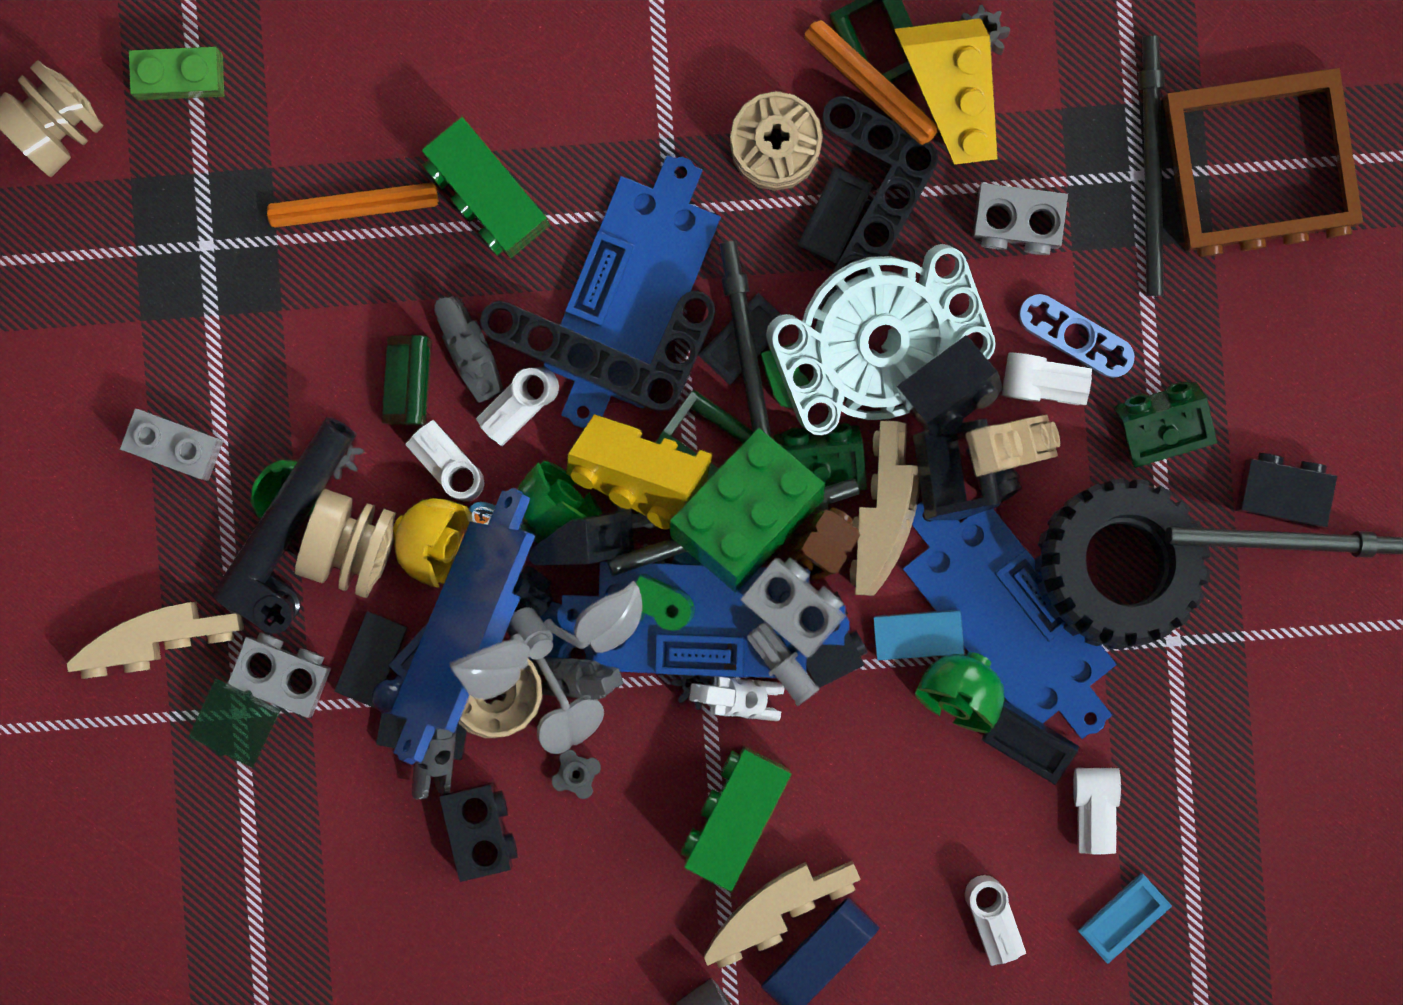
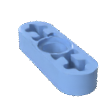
[1019,294,1134,378]

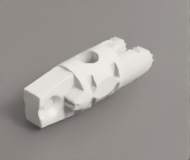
[689,676,785,721]

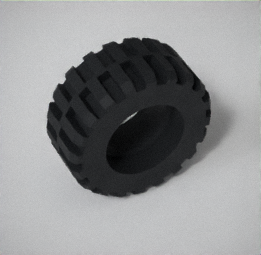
[1035,478,1211,649]

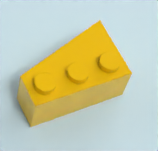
[894,18,997,165]
[566,414,712,529]

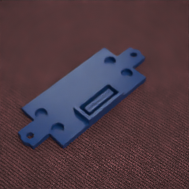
[543,155,721,428]
[390,488,535,764]
[903,501,1117,739]
[557,562,850,678]

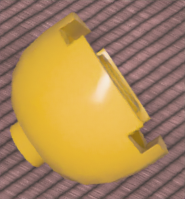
[393,498,473,587]

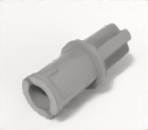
[747,622,820,706]

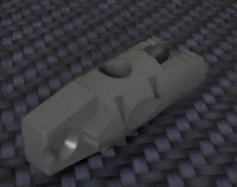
[434,296,504,403]
[531,656,624,699]
[411,728,456,800]

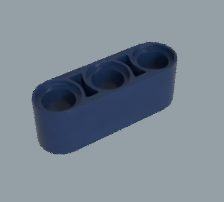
[761,897,880,1005]

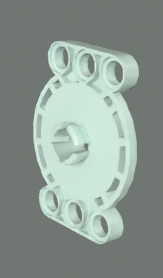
[766,244,995,435]

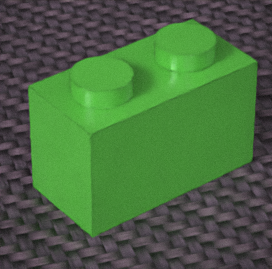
[129,47,224,101]

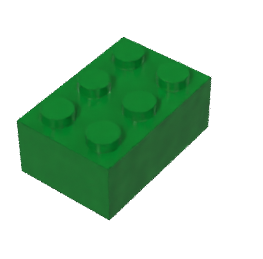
[422,117,550,259]
[670,428,825,593]
[681,746,792,892]

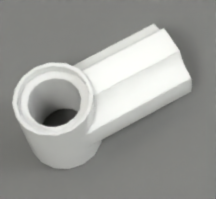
[1002,352,1092,406]
[476,367,559,446]
[405,420,484,502]
[1073,768,1121,854]
[965,875,1026,966]

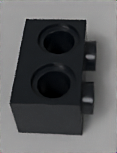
[440,783,518,882]

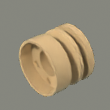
[0,60,104,177]
[730,91,823,191]
[295,489,396,598]
[458,659,542,738]

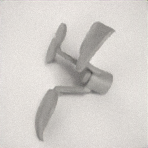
[450,581,642,754]

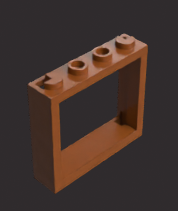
[1162,68,1363,257]

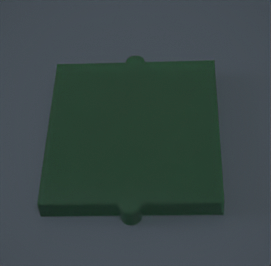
[189,678,281,768]

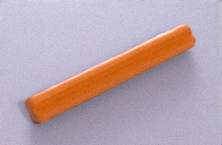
[804,20,938,145]
[267,183,438,228]

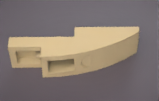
[966,415,1060,476]
[850,421,920,596]
[67,602,244,679]
[704,861,861,968]

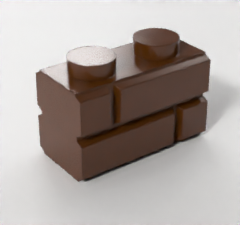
[774,508,860,581]

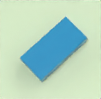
[874,610,964,660]
[1077,873,1172,964]

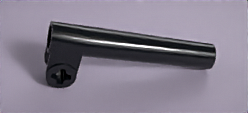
[213,417,356,633]

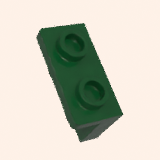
[1115,382,1217,468]
[774,423,867,491]

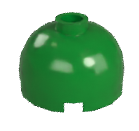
[518,461,602,543]
[915,652,1004,733]

